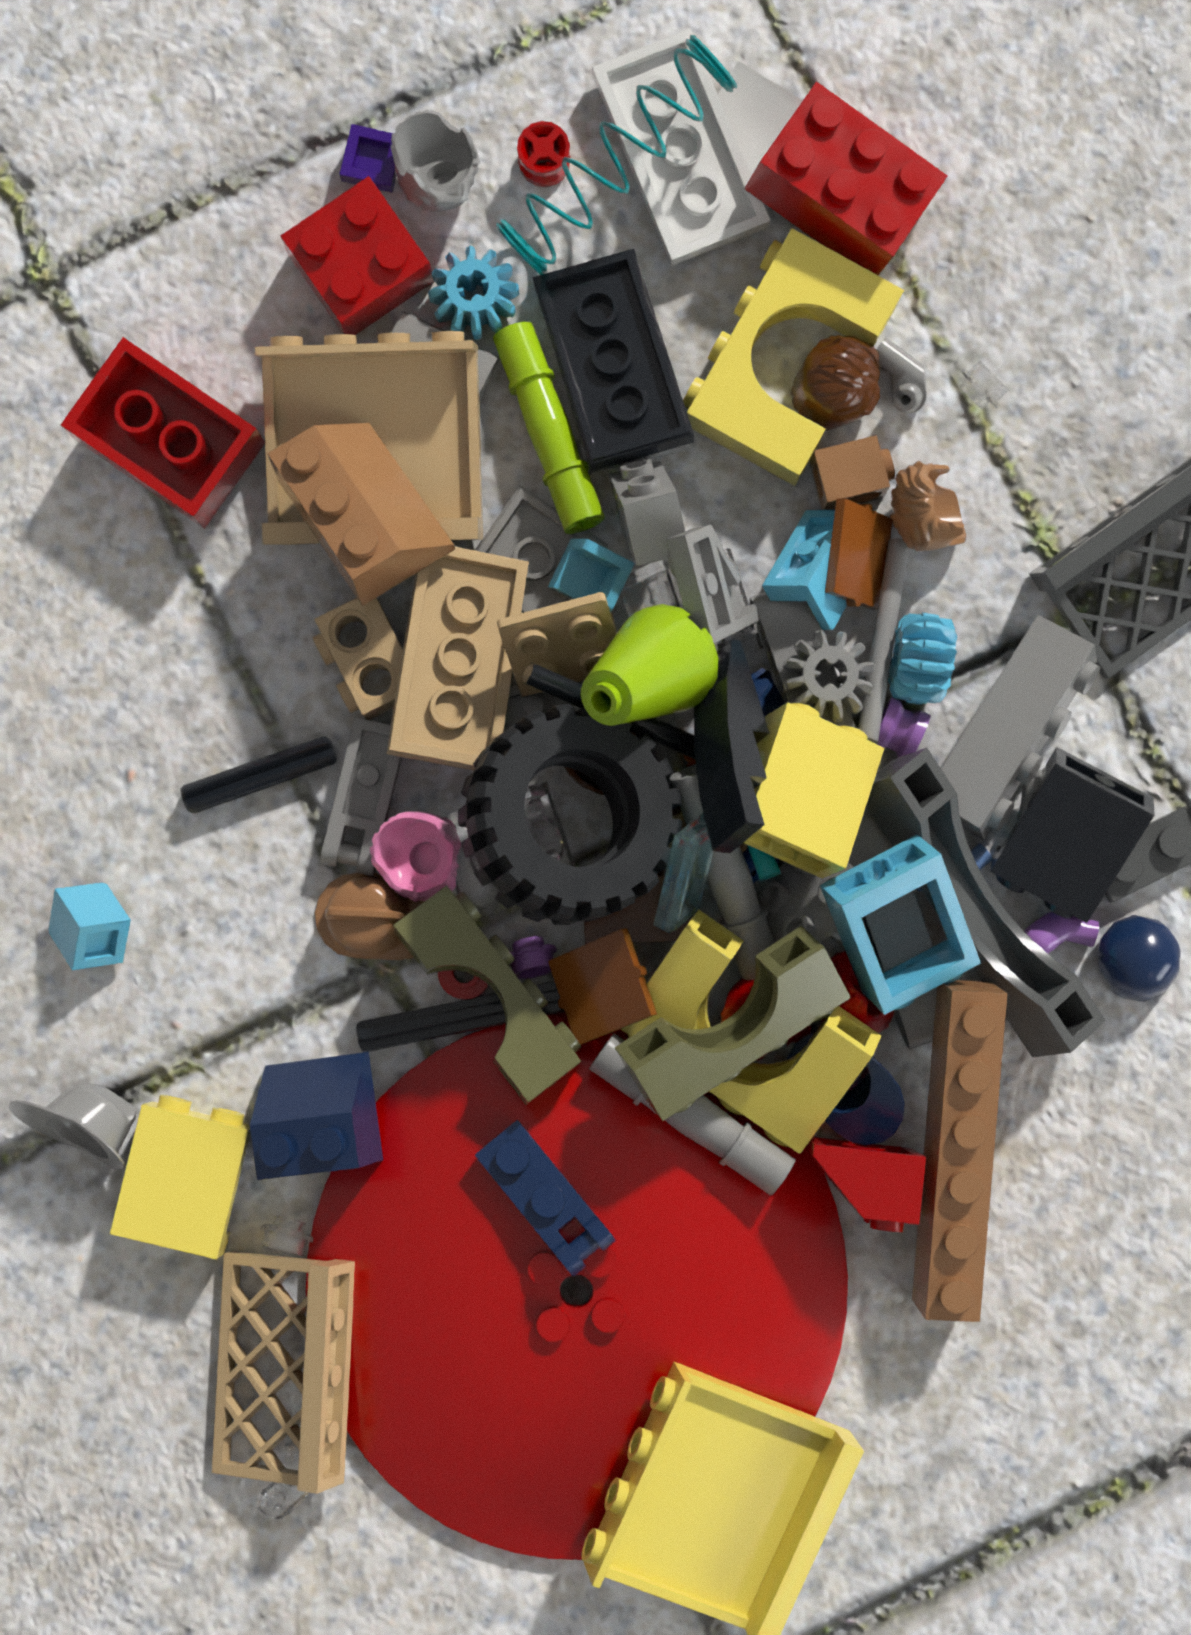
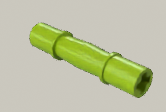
[493,322,605,534]

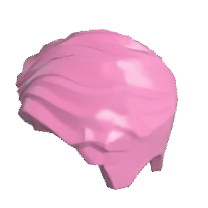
[370,810,461,902]

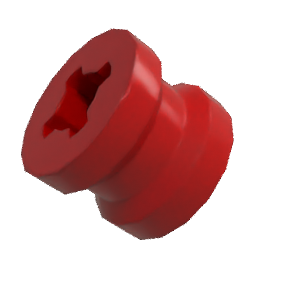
[517,121,570,187]

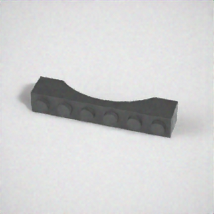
[866,748,1106,1058]

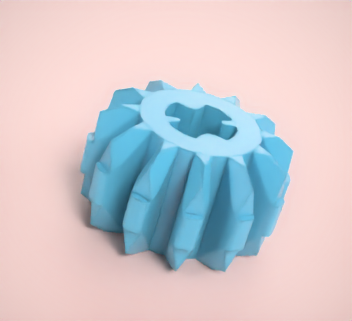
[428,245,519,340]
[888,612,957,705]

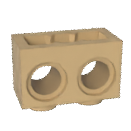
[312,598,403,720]

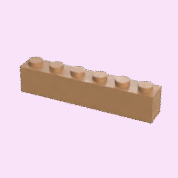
[912,980,1008,1322]

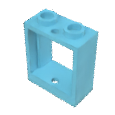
[820,835,981,1015]

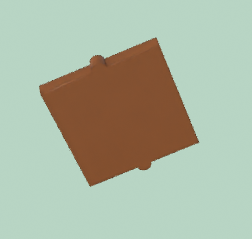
[825,498,893,610]
[548,928,657,1045]

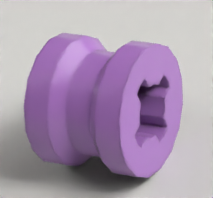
[877,697,931,758]

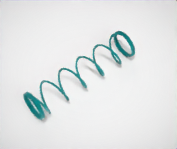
[496,35,737,275]

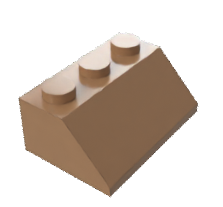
[267,423,455,606]

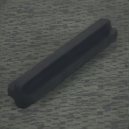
[180,736,337,813]

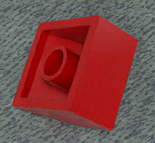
[805,1137,926,1232]

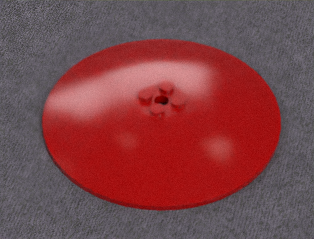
[305,1012,848,1560]

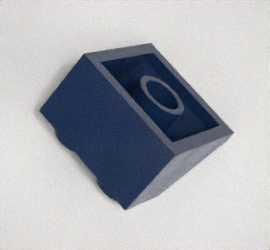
[250,1052,383,1180]

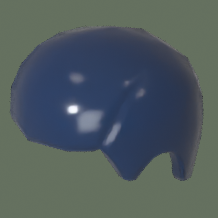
[1097,915,1181,1002]

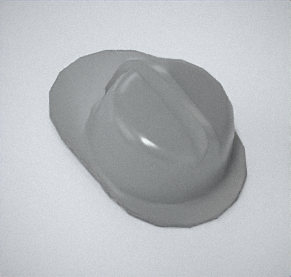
[9,1084,137,1170]

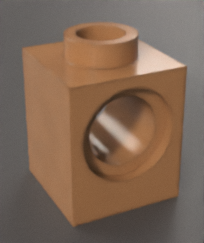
[809,435,895,510]

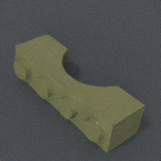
[393,885,582,1105]
[614,926,851,1121]

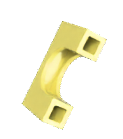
[683,228,904,486]
[621,909,882,1154]

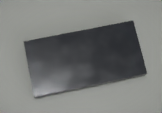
[532,248,694,472]

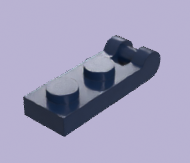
[475,1120,616,1277]

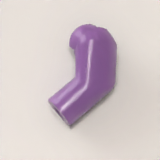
[1024,912,1099,954]

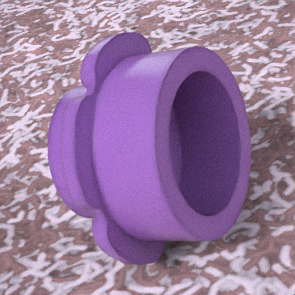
[510,936,557,980]

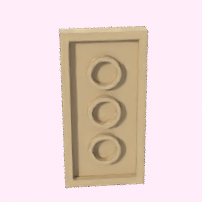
[386,547,529,770]

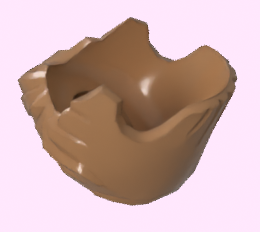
[890,461,966,551]

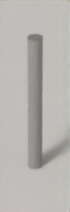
[858,538,909,744]

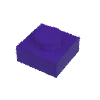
[339,124,397,193]

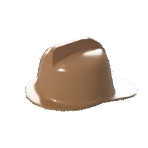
[315,873,424,960]

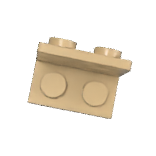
[497,592,617,697]

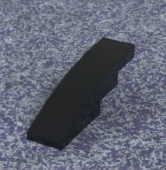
[694,639,769,854]

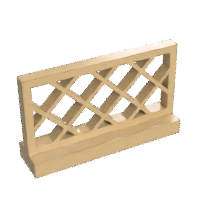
[212,1251,355,1494]

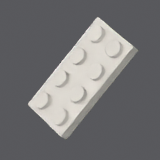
[592,29,770,266]

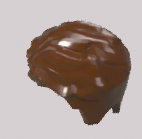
[791,335,880,431]

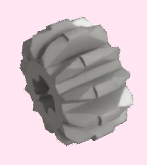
[782,630,875,724]

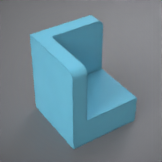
[548,538,635,612]
[48,883,131,970]

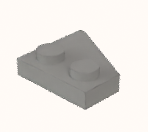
[666,524,760,643]

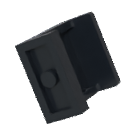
[990,747,1155,923]

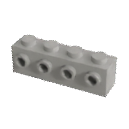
[941,615,1100,840]

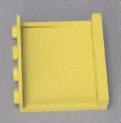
[582,1362,864,1635]

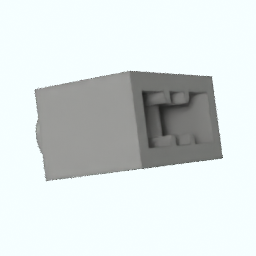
[609,458,685,567]

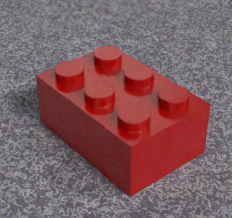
[744,81,948,276]
[60,337,265,529]

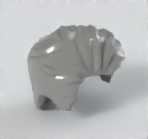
[391,110,480,212]

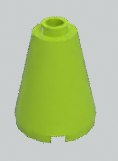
[581,604,718,726]

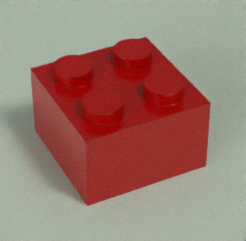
[280,176,434,335]

